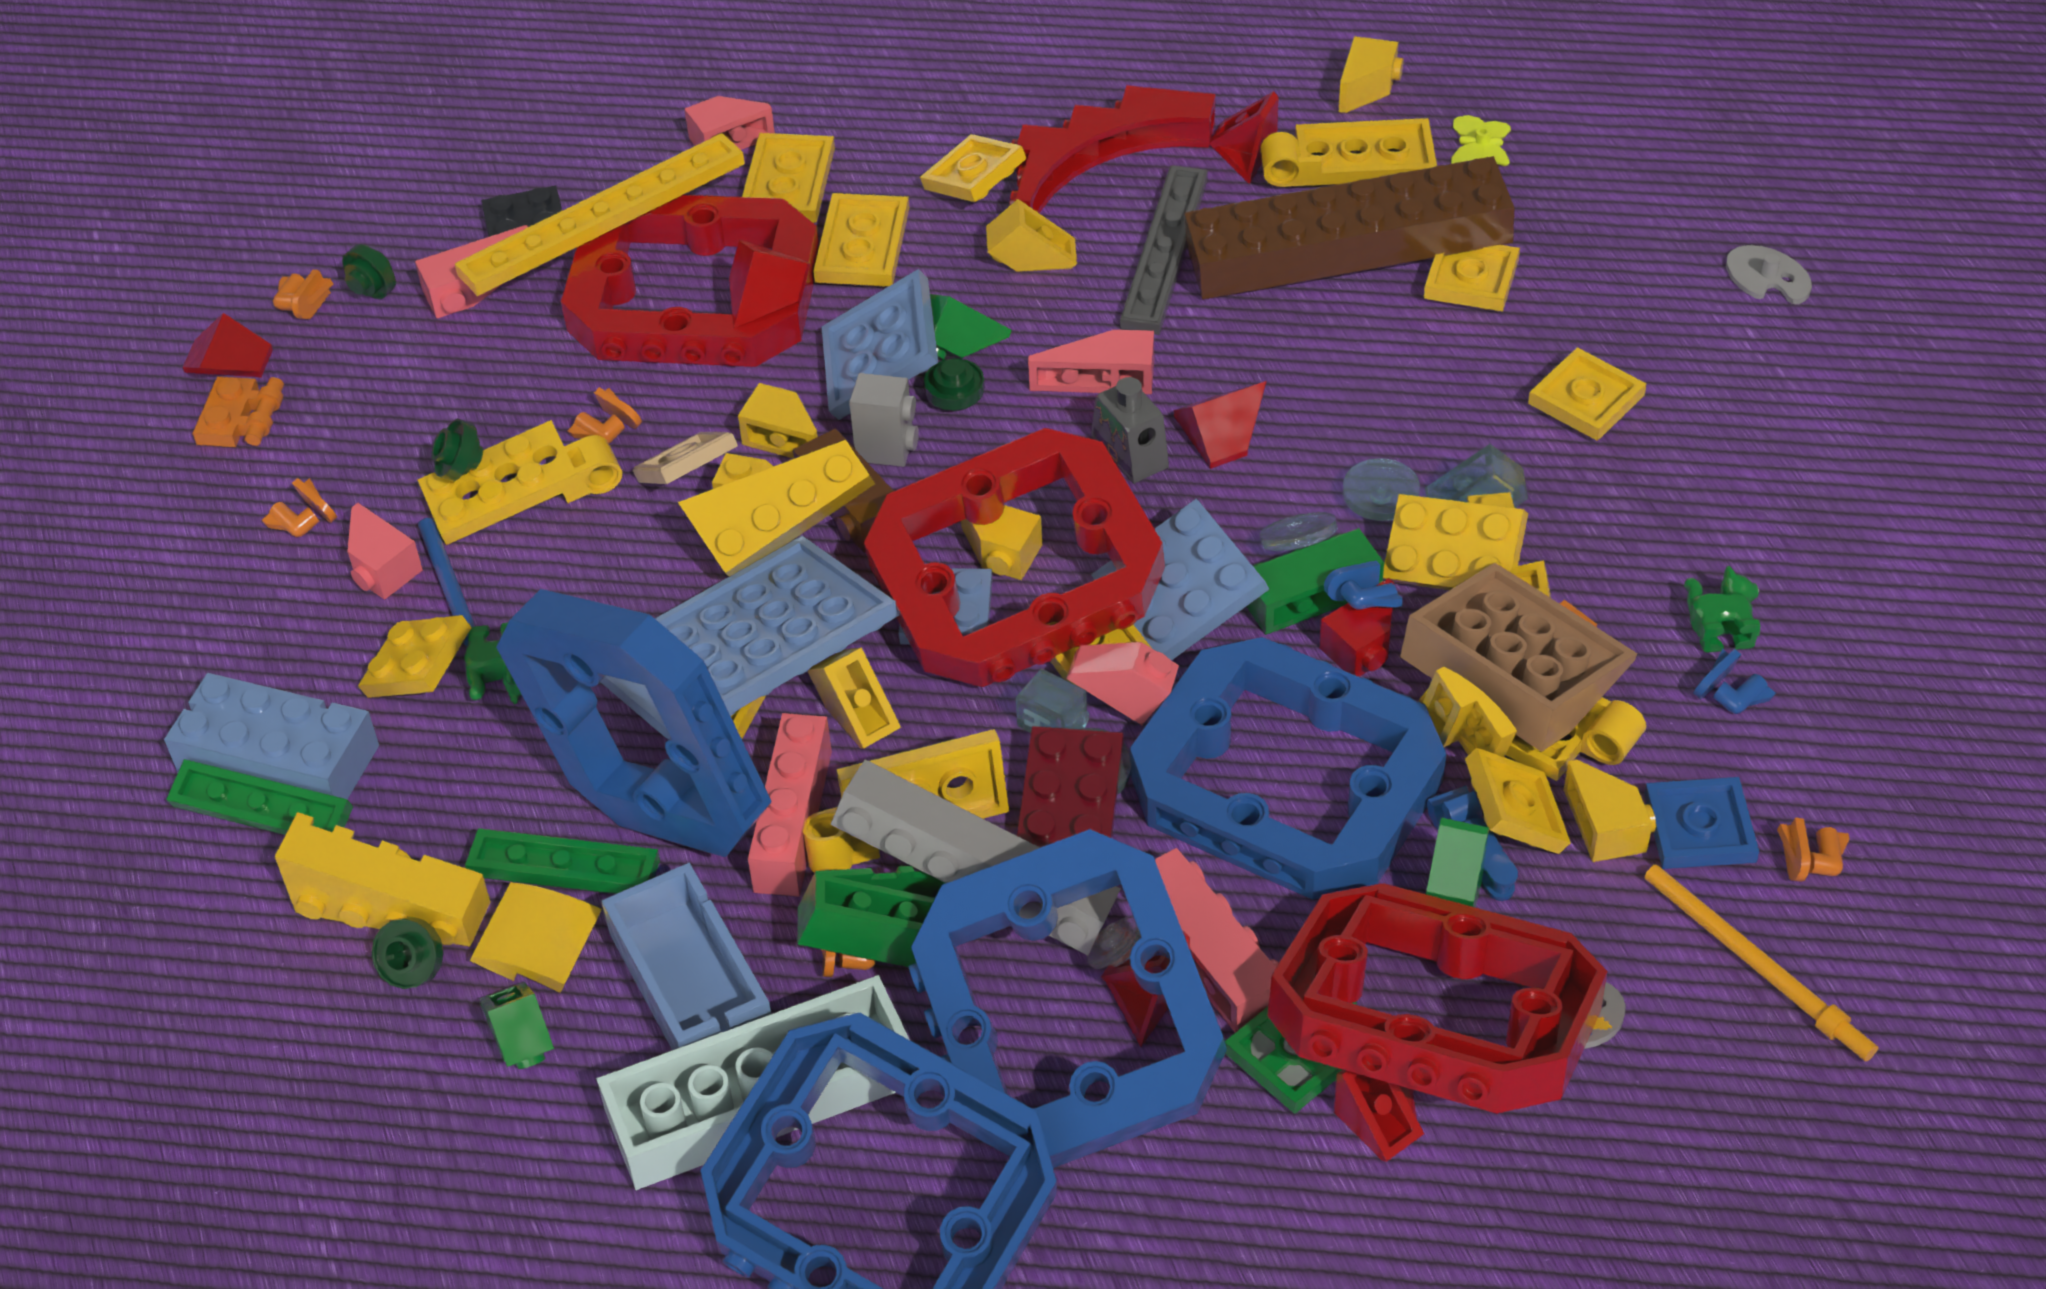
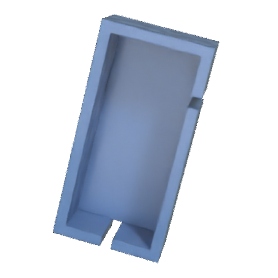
[164,673,379,799]
[601,863,771,1051]

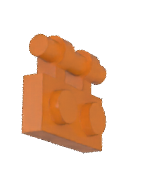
[193,376,284,447]

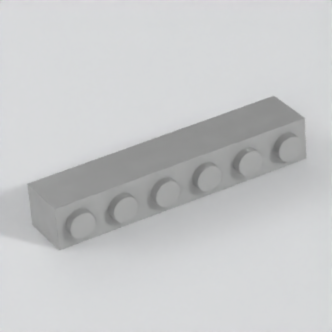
[831,759,1120,955]

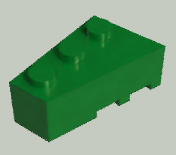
[797,866,946,967]

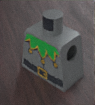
[1091,377,1169,484]

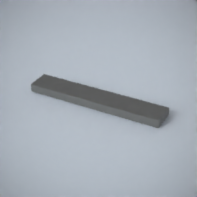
[1120,165,1208,335]

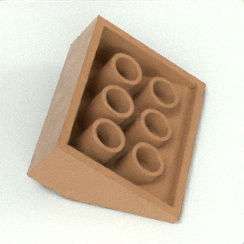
[1400,563,1637,752]

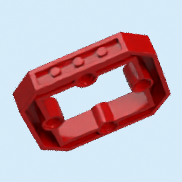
[561,195,819,367]
[864,428,1165,687]
[1267,883,1608,1114]

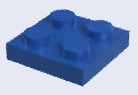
[1644,777,1759,869]

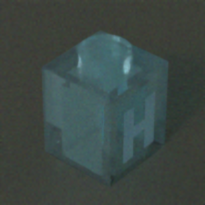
[1016,668,1089,733]

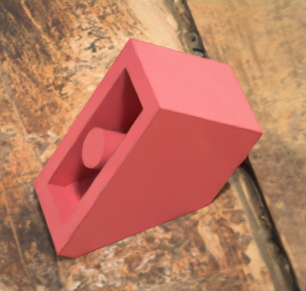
[684,96,775,150]
[348,503,423,600]
[1066,642,1179,725]

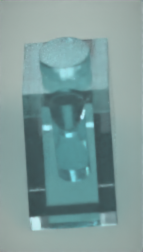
[1425,444,1528,508]

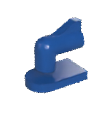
[1324,560,1403,610]
[1693,649,1776,714]

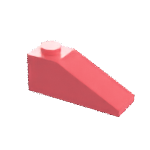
[415,225,528,319]
[1028,330,1154,394]

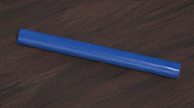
[418,518,475,646]

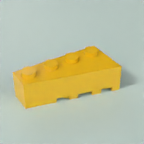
[678,440,875,577]
[274,812,491,947]

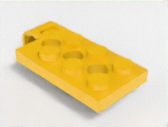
[1261,118,1437,187]
[418,420,622,545]
[1419,688,1646,781]
[803,729,1009,873]

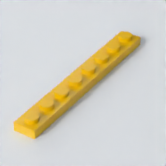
[455,133,745,296]

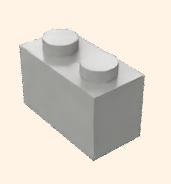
[849,373,919,467]

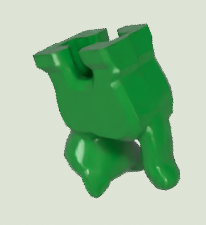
[1684,566,1761,653]
[465,622,522,704]

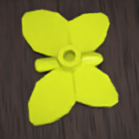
[1451,115,1511,166]

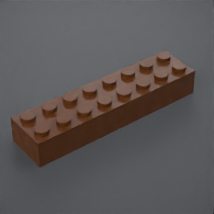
[1184,156,1515,300]

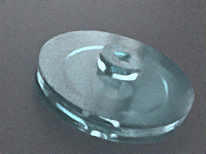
[1343,458,1420,521]
[1259,512,1338,551]

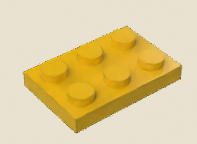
[742,133,835,223]
[814,193,909,286]
[1383,494,1528,590]

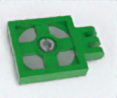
[1225,1002,1357,1114]

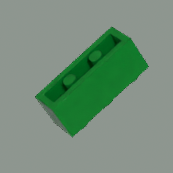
[1246,528,1384,635]

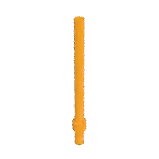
[1644,864,1878,1062]

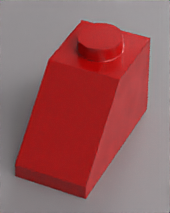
[1319,578,1395,677]

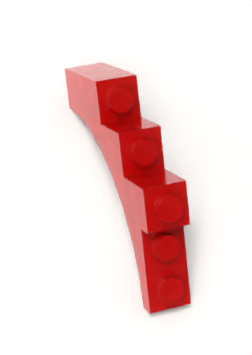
[1010,85,1216,214]

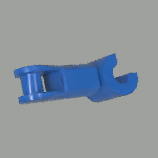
[1427,785,1518,901]

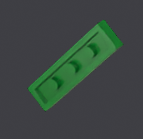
[166,759,353,835]
[465,828,660,894]

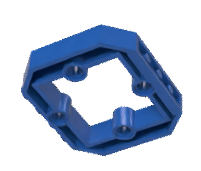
[496,589,772,858]
[1130,637,1446,900]
[909,829,1227,1168]
[701,1012,1057,1289]

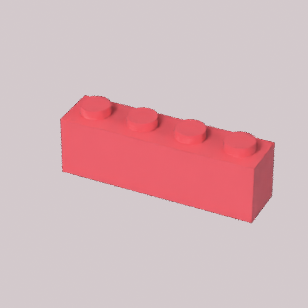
[748,713,832,897]
[1155,848,1279,1033]

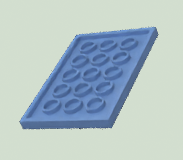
[600,536,899,739]

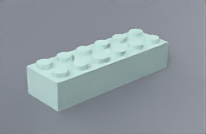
[596,975,909,1190]

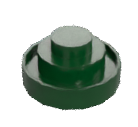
[342,244,396,299]
[924,358,985,411]
[431,418,483,482]
[371,916,444,989]

